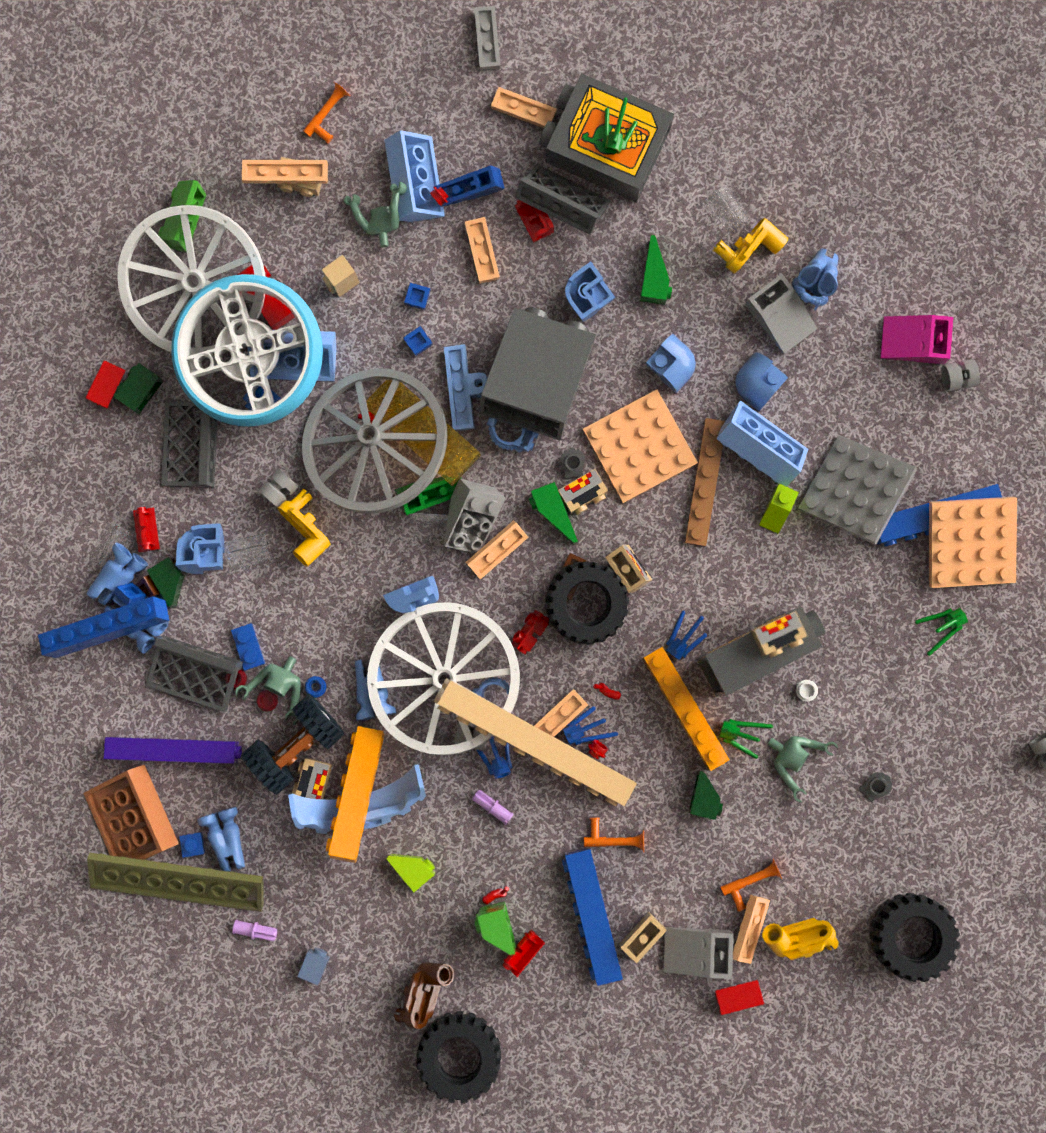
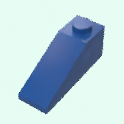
[435,165,505,207]

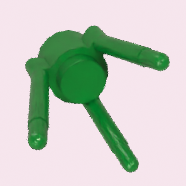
[602,97,638,154]
[915,608,968,656]
[719,719,773,759]

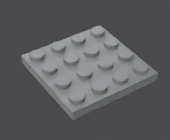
[798,435,917,545]

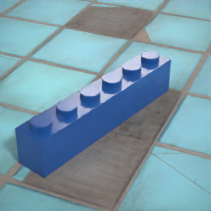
[877,484,1002,547]
[38,596,170,658]
[562,848,623,986]

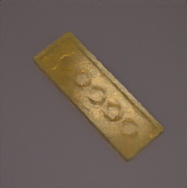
[366,380,481,486]

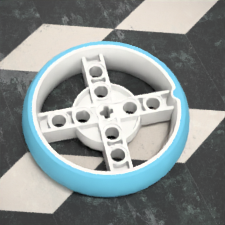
[171,274,323,427]

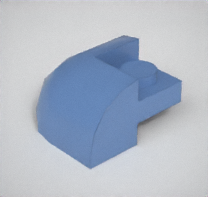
[565,261,615,322]
[646,334,696,393]
[735,352,788,412]
[176,524,225,574]
[383,576,439,613]

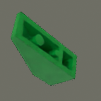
[640,235,672,305]
[395,473,462,515]
[528,482,578,545]

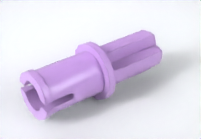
[472,790,513,825]
[232,920,277,941]

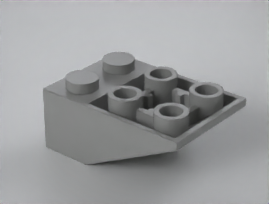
[745,274,817,354]
[444,479,506,553]
[663,927,734,979]

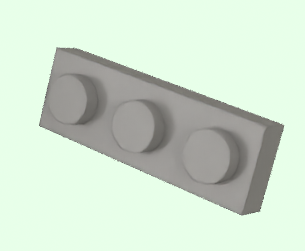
[474,6,501,71]

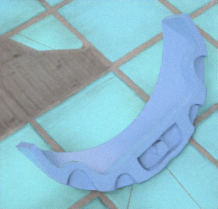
[288,764,426,834]

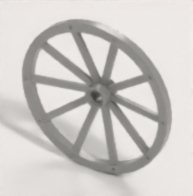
[302,368,448,513]

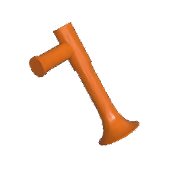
[303,82,350,144]
[584,818,645,853]
[721,858,782,911]

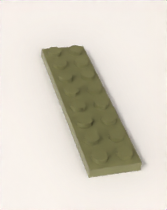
[87,853,264,912]

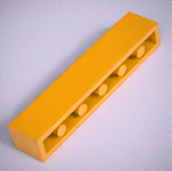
[642,647,729,771]
[326,726,384,863]

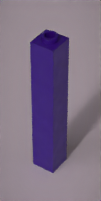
[104,737,242,764]

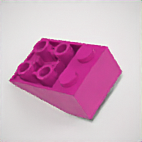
[880,315,953,364]

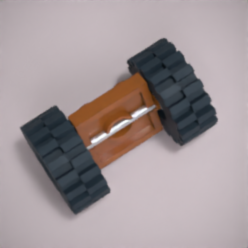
[241,694,345,795]

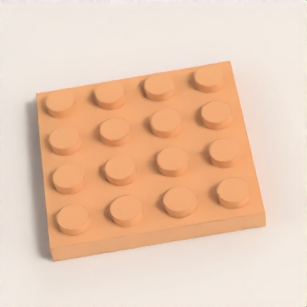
[583,389,698,503]
[929,497,1017,588]

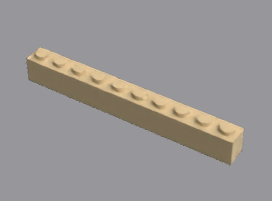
[434,678,637,806]

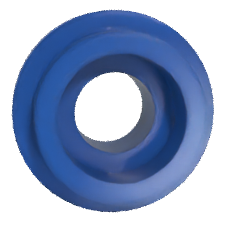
[305,676,327,698]

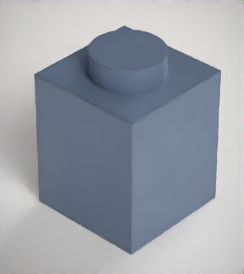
[297,948,330,985]

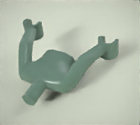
[344,182,407,248]
[235,656,301,725]
[768,736,838,803]

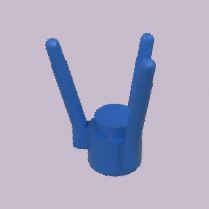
[666,611,707,660]
[563,706,618,746]
[476,737,513,779]

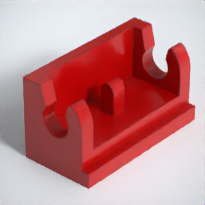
[515,200,554,243]
[86,360,126,409]
[715,980,764,1015]

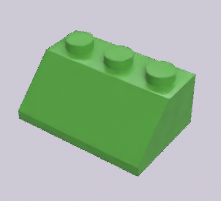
[158,180,206,253]
[474,901,516,955]

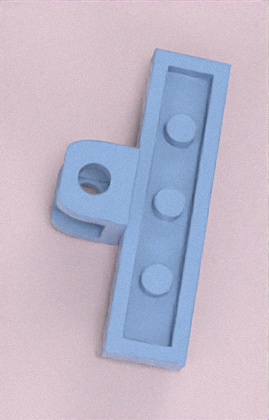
[444,344,488,431]

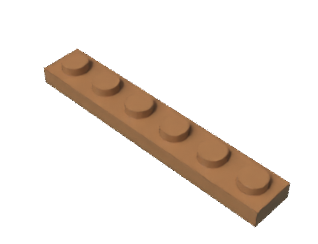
[685,418,725,547]

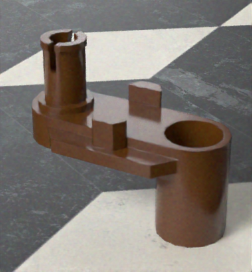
[394,962,454,1029]

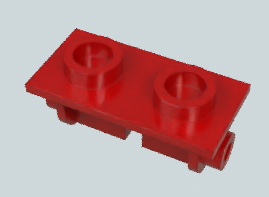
[133,507,160,552]
[512,610,549,654]
[502,930,545,977]

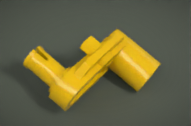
[712,218,788,274]
[277,489,331,567]
[762,918,839,960]

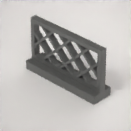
[515,164,611,235]
[161,402,218,488]
[146,636,243,712]

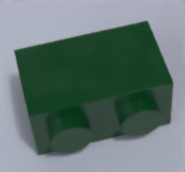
[114,363,164,415]

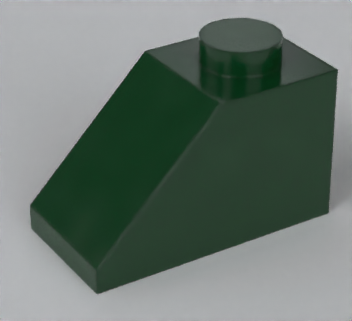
[147,557,184,608]
[688,770,723,820]

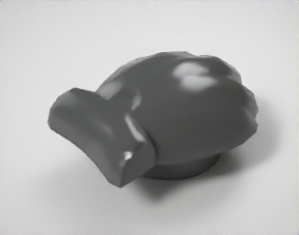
[560,448,585,478]
[860,772,893,802]

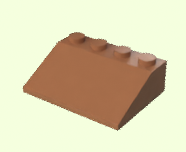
[83,764,179,860]

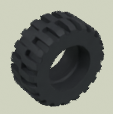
[544,561,629,645]
[869,893,960,982]
[416,1011,501,1104]

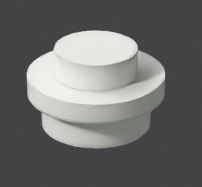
[796,680,818,702]

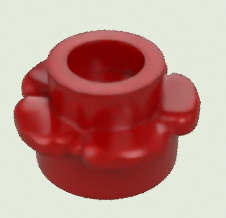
[430,186,449,206]
[588,739,608,759]

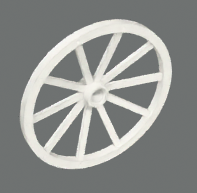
[117,205,265,356]
[367,603,520,755]

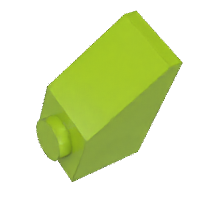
[759,484,799,534]
[386,854,435,892]

